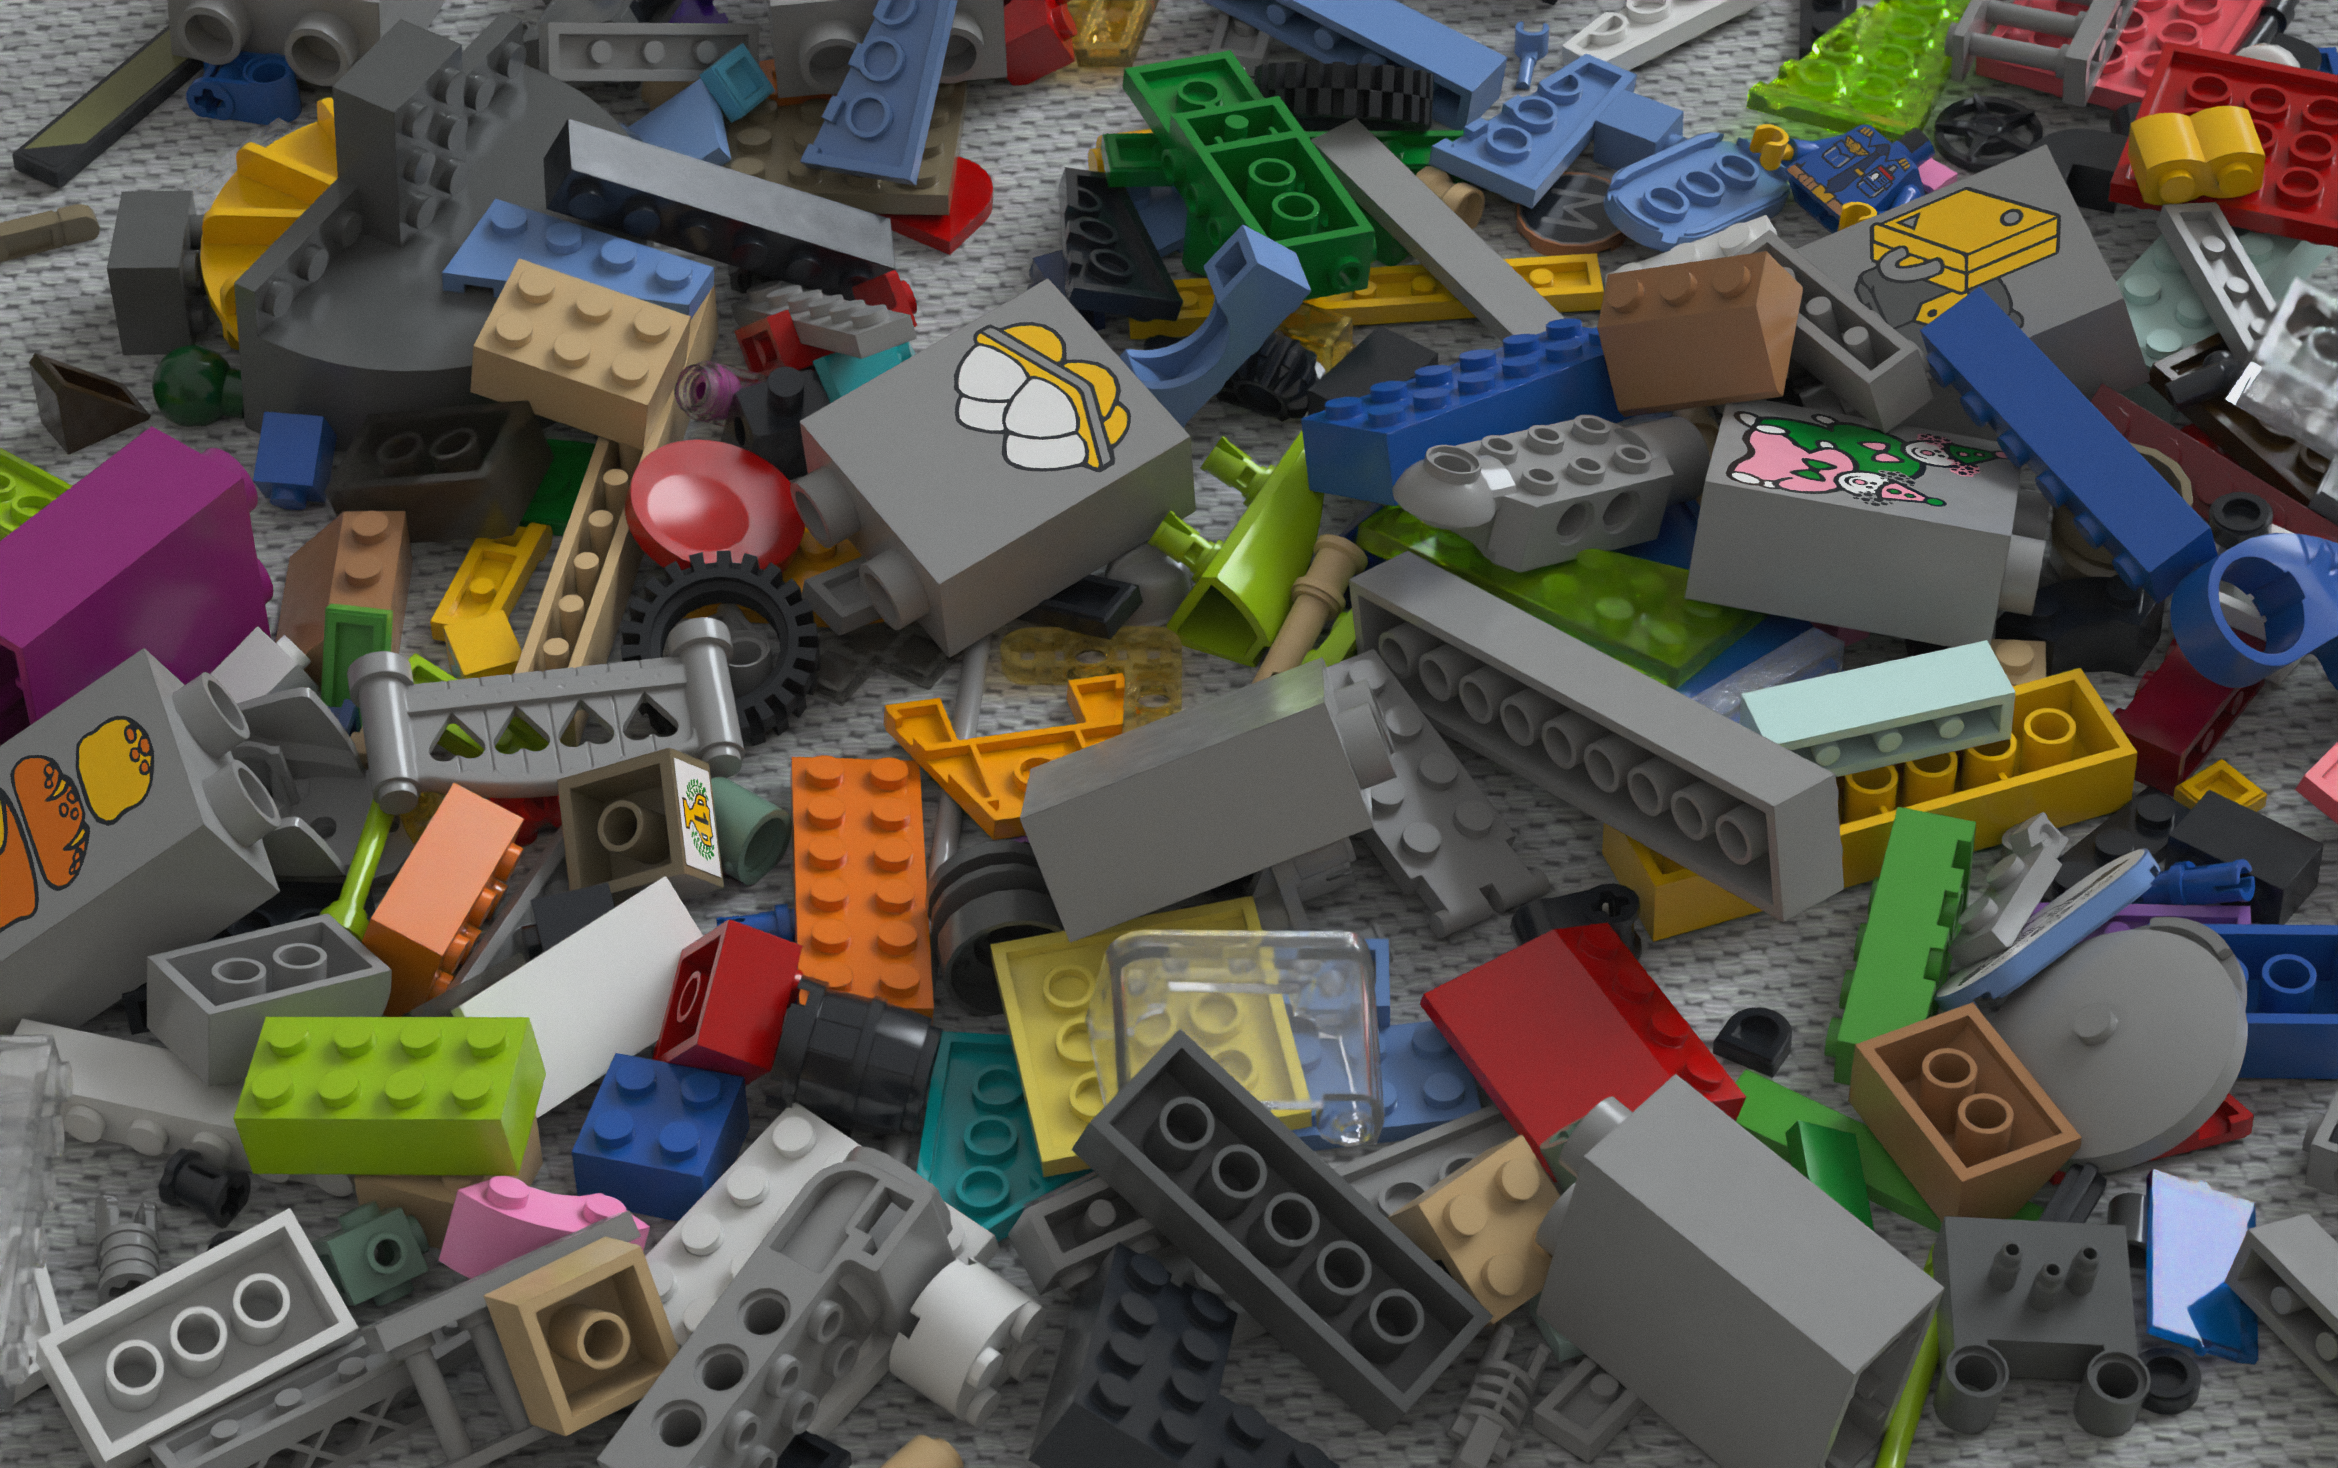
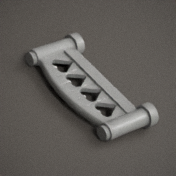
[347,617,745,815]

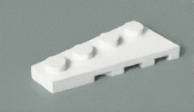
[1562,0,1768,71]

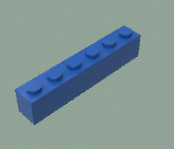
[1920,286,2218,604]

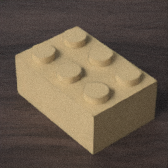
[470,258,691,451]

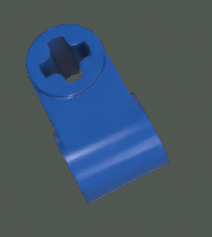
[186,51,302,126]

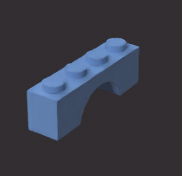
[1119,224,1311,428]

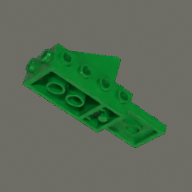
[1122,50,1377,301]

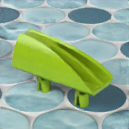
[1147,430,1324,667]

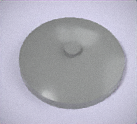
[1991,930,2248,1173]

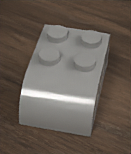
[147,913,392,1087]

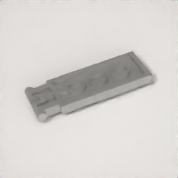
[1327,649,1550,938]

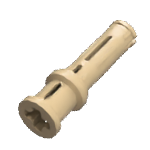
[1251,534,1368,684]

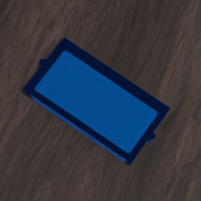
[2146,1168,2258,1364]

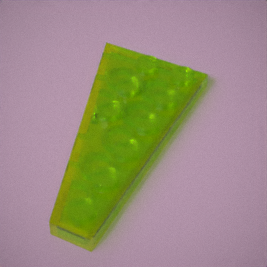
[1746,0,1971,143]
[1356,505,1770,690]

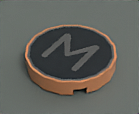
[1516,172,1628,256]

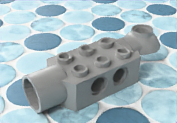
[1392,415,1710,572]

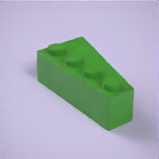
[1824,807,1976,1085]

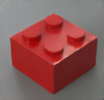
[652,919,803,1086]

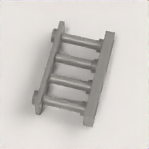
[1945,0,2138,107]
[360,1211,643,1468]

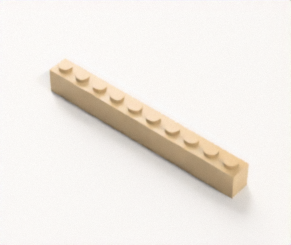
[514,281,719,747]

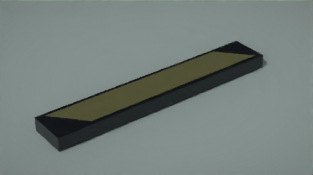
[12,25,204,189]

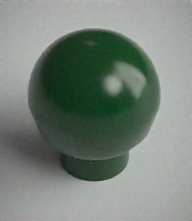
[152,345,244,427]

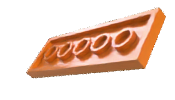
[790,755,934,1026]

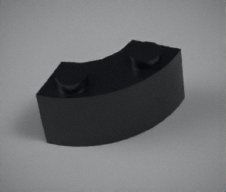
[1995,575,2165,677]

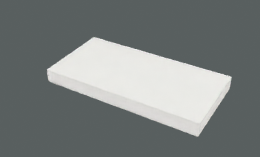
[451,876,703,1118]

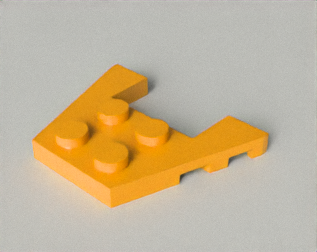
[883,673,1125,840]

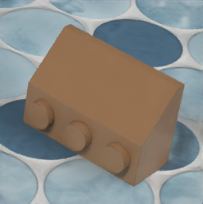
[1597,251,1803,417]
[275,511,413,691]
[1848,1002,2082,1222]

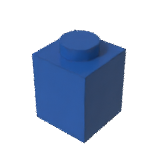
[253,411,337,510]

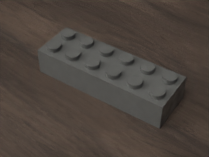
[1071,1029,1494,1435]

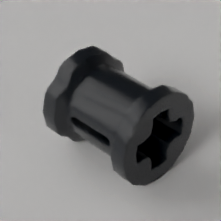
[159,1148,251,1229]

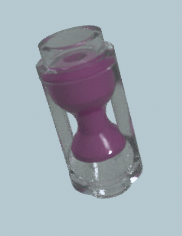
[674,361,768,427]

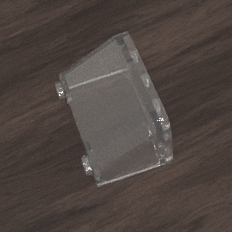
[1085,930,1385,1147]

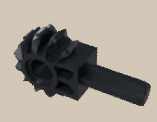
[1143,330,1326,422]

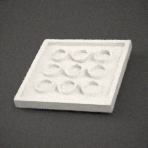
[645,1102,1000,1438]

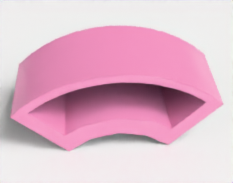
[438,1176,650,1279]

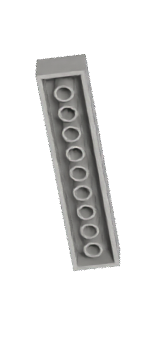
[1349,551,1844,922]

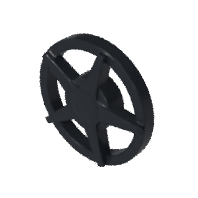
[1934,93,2043,173]

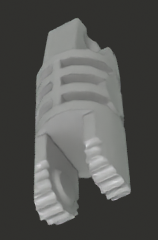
[1447,1321,1553,1468]

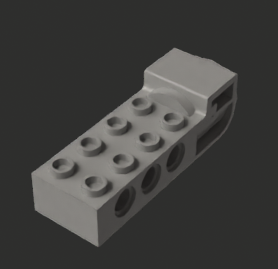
[596,1146,956,1468]

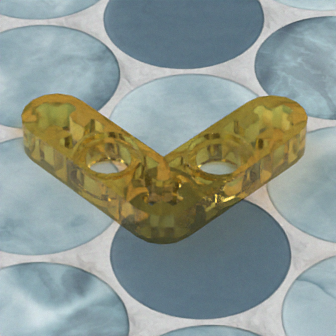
[1000,626,1182,733]

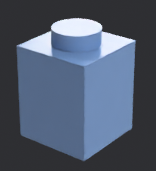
[1593,89,1687,171]

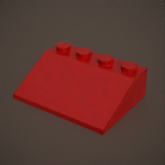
[1420,923,1746,1183]

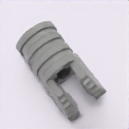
[95,1195,160,1306]

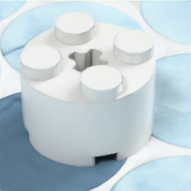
[889,1257,1047,1428]

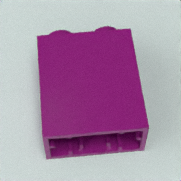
[0,426,274,746]

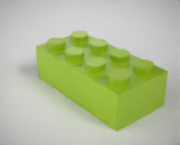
[233,1017,546,1176]

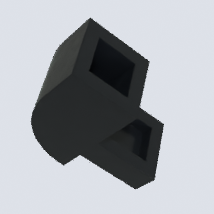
[2028,129,2128,214]

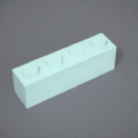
[1739,640,2016,777]

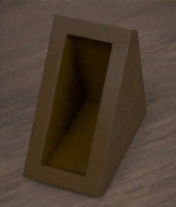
[29,353,151,455]

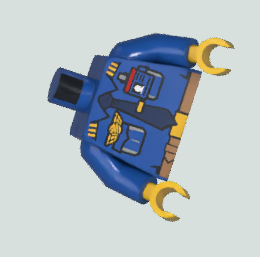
[1749,124,1935,234]

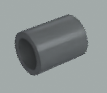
[2107,1192,2157,1269]

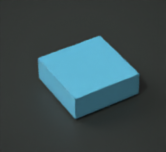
[699,43,776,123]

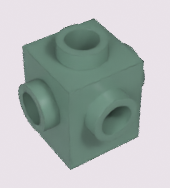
[311,1201,429,1306]

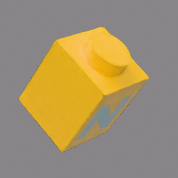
[443,610,522,679]

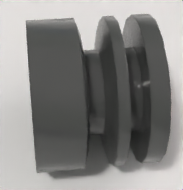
[925,840,1065,1016]

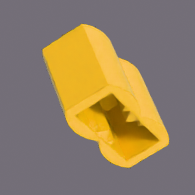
[2128,106,2265,205]

